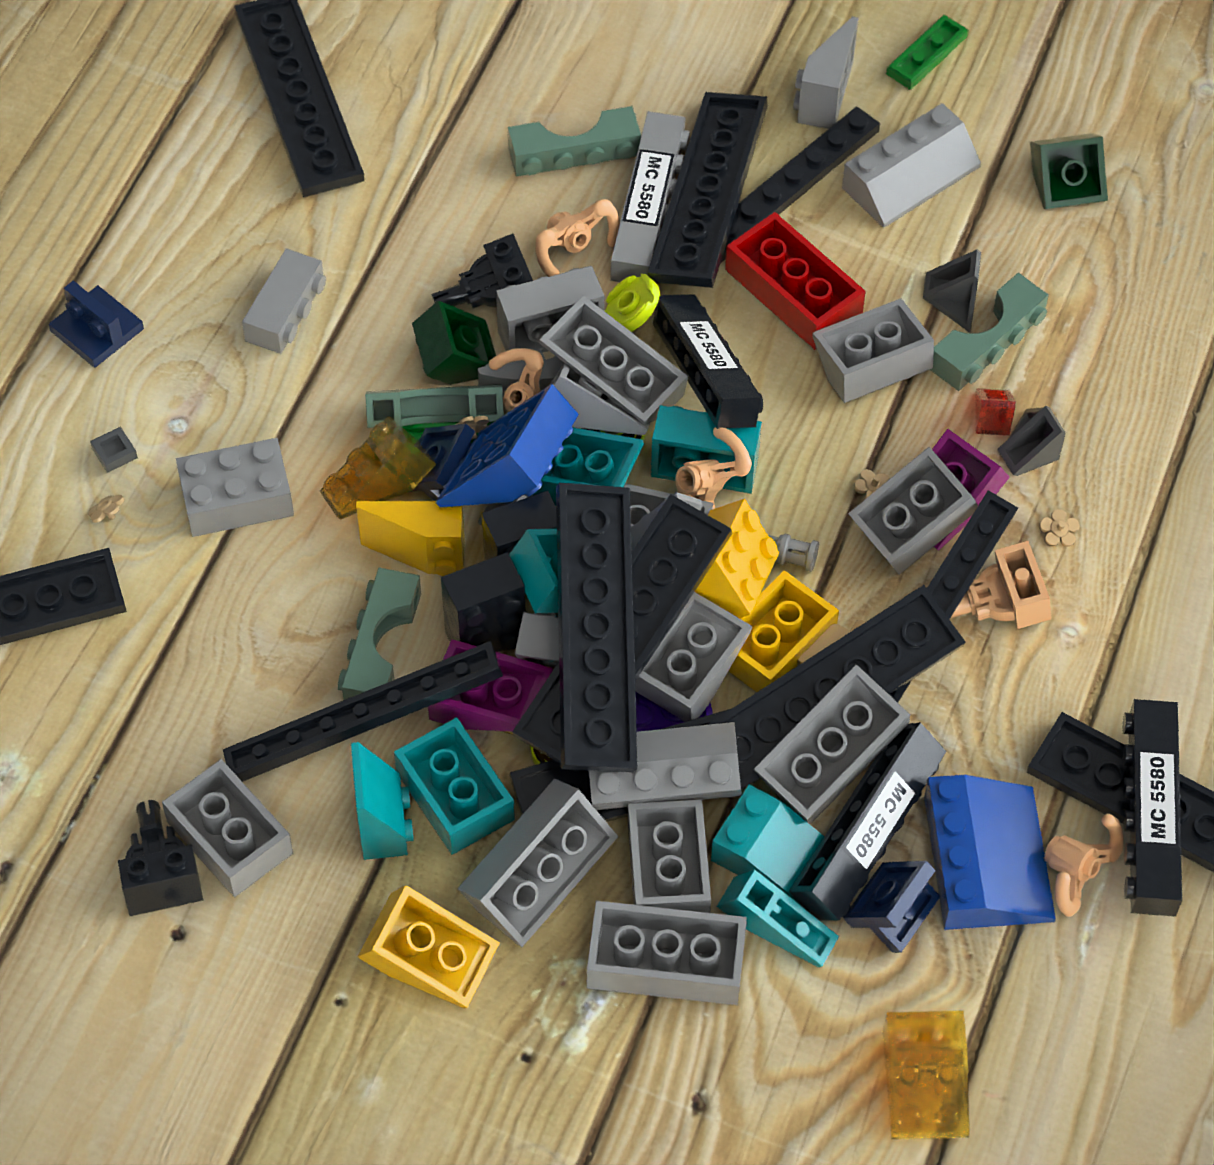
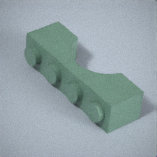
[508,106,641,177]
[930,273,1049,391]
[365,384,504,428]
[338,568,421,700]

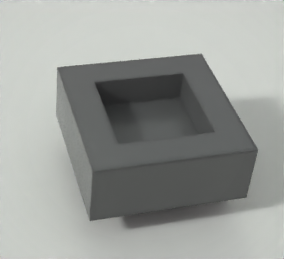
[90,426,138,473]

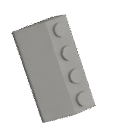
[842,103,981,228]
[539,295,688,425]
[754,664,910,824]
[589,722,742,810]
[457,779,619,947]

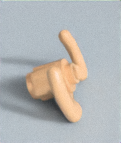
[535,199,620,277]
[489,348,544,412]
[675,427,752,509]
[1044,814,1124,917]

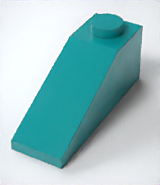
[716,869,839,968]

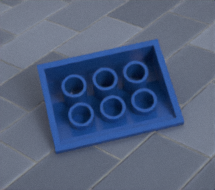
[435,384,579,507]
[924,775,1056,930]

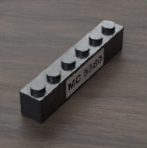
[653,294,763,429]
[1122,699,1182,917]
[789,722,947,921]

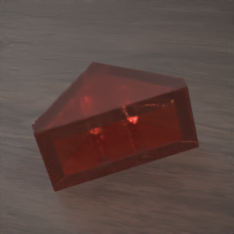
[976,388,1016,436]

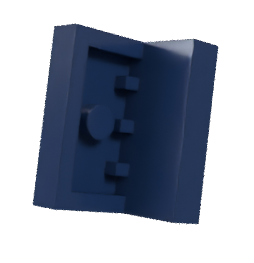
[49,280,144,368]
[396,423,475,501]
[843,861,941,953]

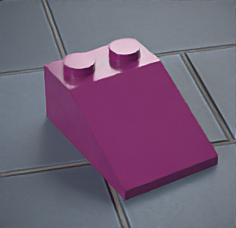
[932,429,1010,551]
[427,639,553,731]

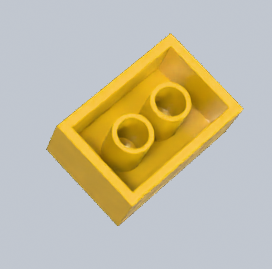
[695,498,779,618]
[729,570,839,692]

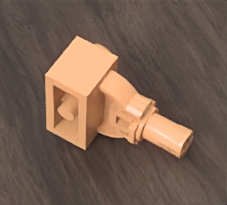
[951,541,1051,629]

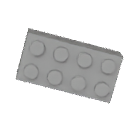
[587,901,747,1005]

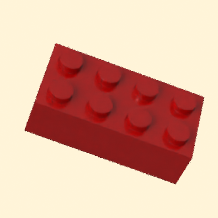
[725,212,866,350]

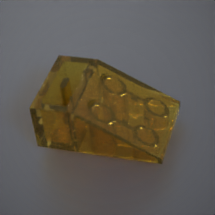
[320,416,436,520]
[883,1011,970,1139]

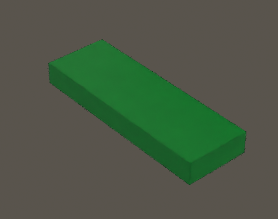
[886,15,968,90]

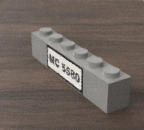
[611,111,690,282]

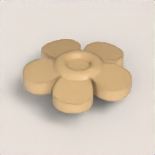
[455,416,489,439]
[854,469,890,499]
[88,495,125,523]
[1039,509,1079,547]

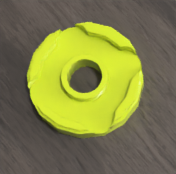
[604,274,660,332]

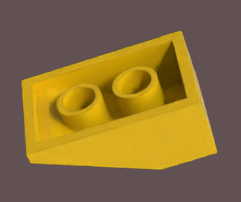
[356,501,465,576]
[358,885,500,1009]

